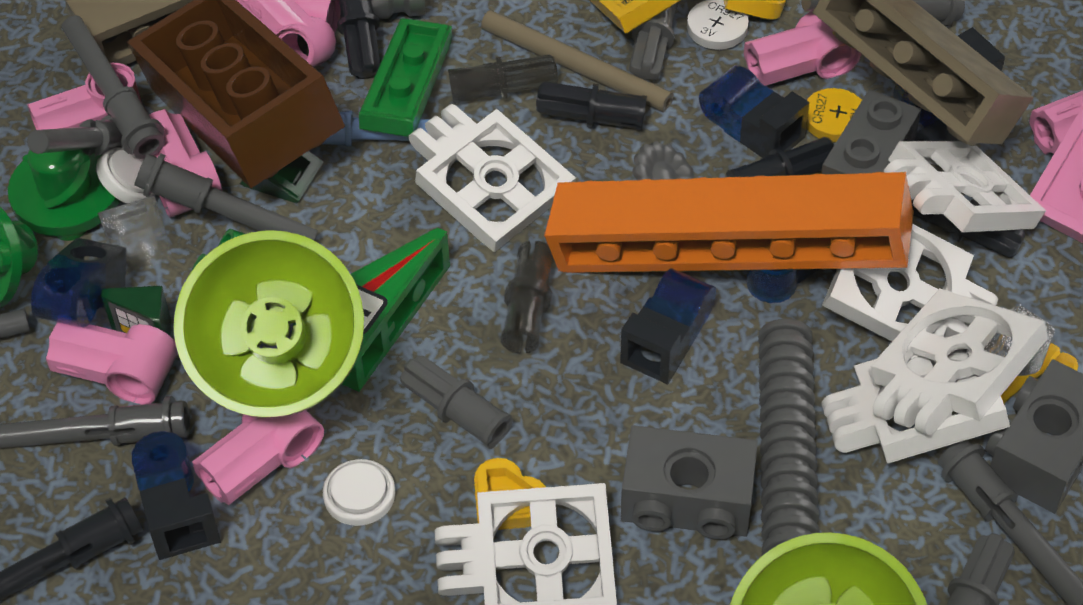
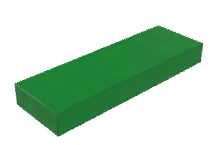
[359,18,452,137]

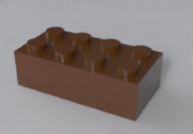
[127,0,345,188]

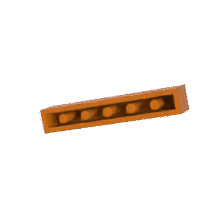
[544,172,914,273]

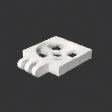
[409,104,576,252]
[884,141,1046,232]
[822,224,998,341]
[871,288,1048,435]
[822,333,1010,464]
[434,483,617,605]

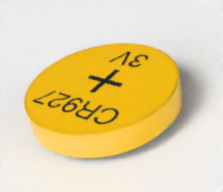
[806,88,862,142]

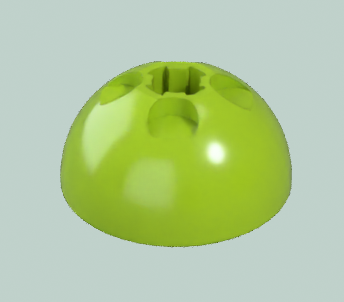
[174,230,364,418]
[730,532,927,605]

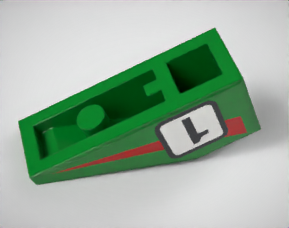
[291,227,450,392]

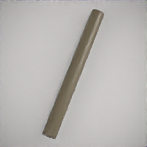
[481,10,674,113]

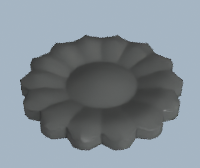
[632,141,694,180]

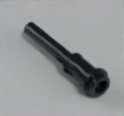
[0,497,144,601]

